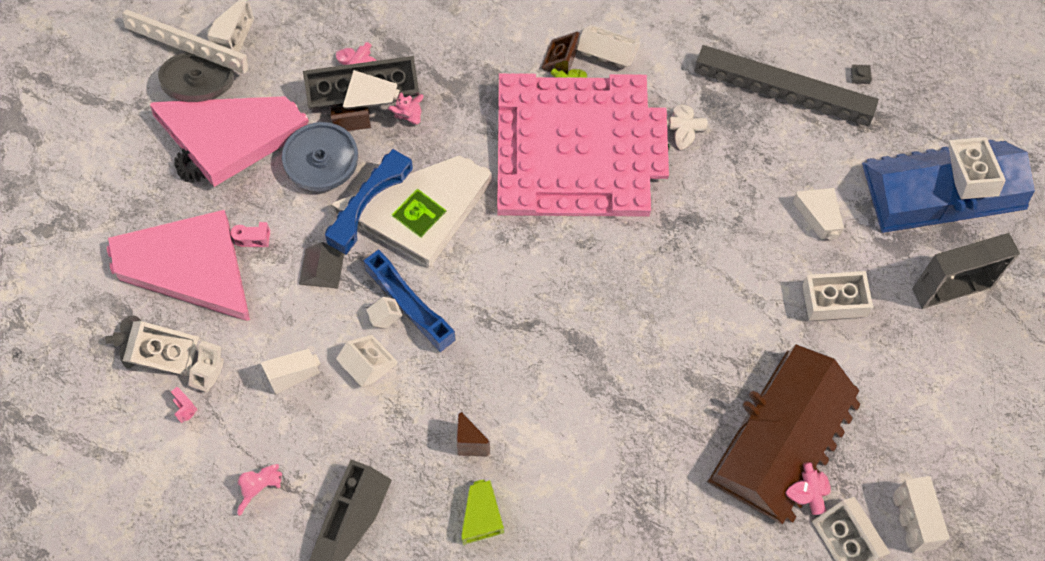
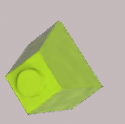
[461,479,504,545]

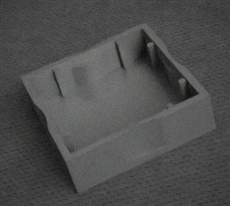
[912,233,1020,309]

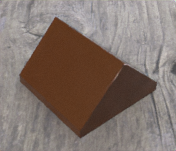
[541,31,580,74]
[331,106,371,131]
[457,412,490,457]

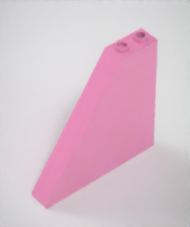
[150,96,309,187]
[107,210,250,321]

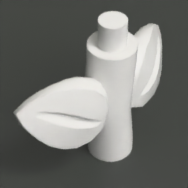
[667,105,707,151]

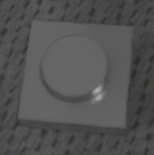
[851,64,872,84]

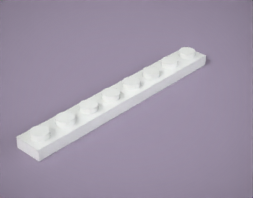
[122,10,248,74]

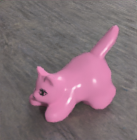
[388,93,424,125]
[237,464,282,516]

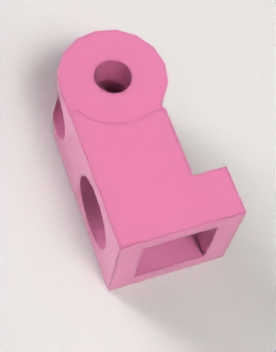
[231,222,270,247]

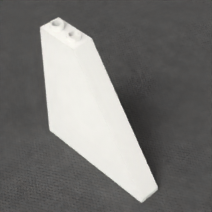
[332,155,492,268]

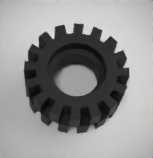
[174,149,206,183]

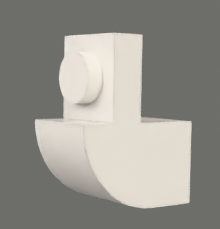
[189,341,224,392]

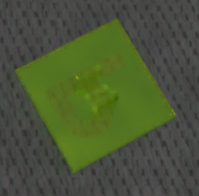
[392,189,447,238]

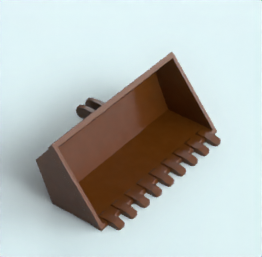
[707,344,860,525]

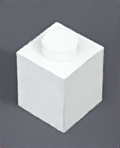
[366,297,403,328]

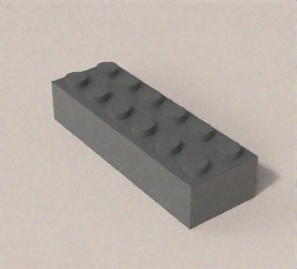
[303,56,419,110]

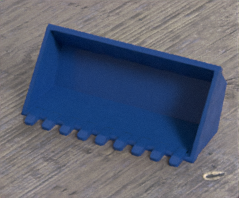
[862,140,1035,233]

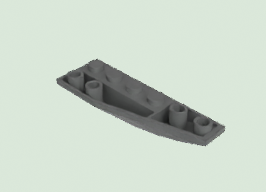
[309,459,392,561]

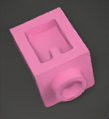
[171,387,197,423]

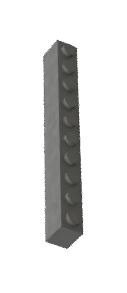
[694,45,879,126]

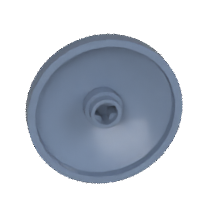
[282,122,359,191]

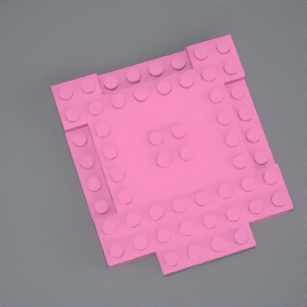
[497,73,669,217]

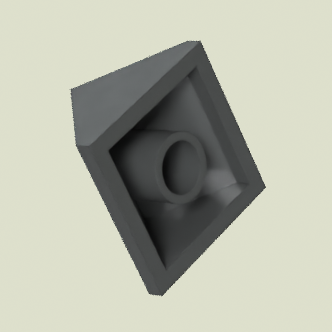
[299,242,344,289]

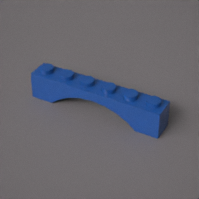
[325,149,413,255]
[363,249,456,353]

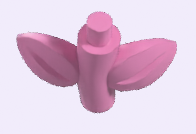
[336,42,377,65]
[785,462,831,515]

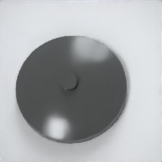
[158,52,234,102]

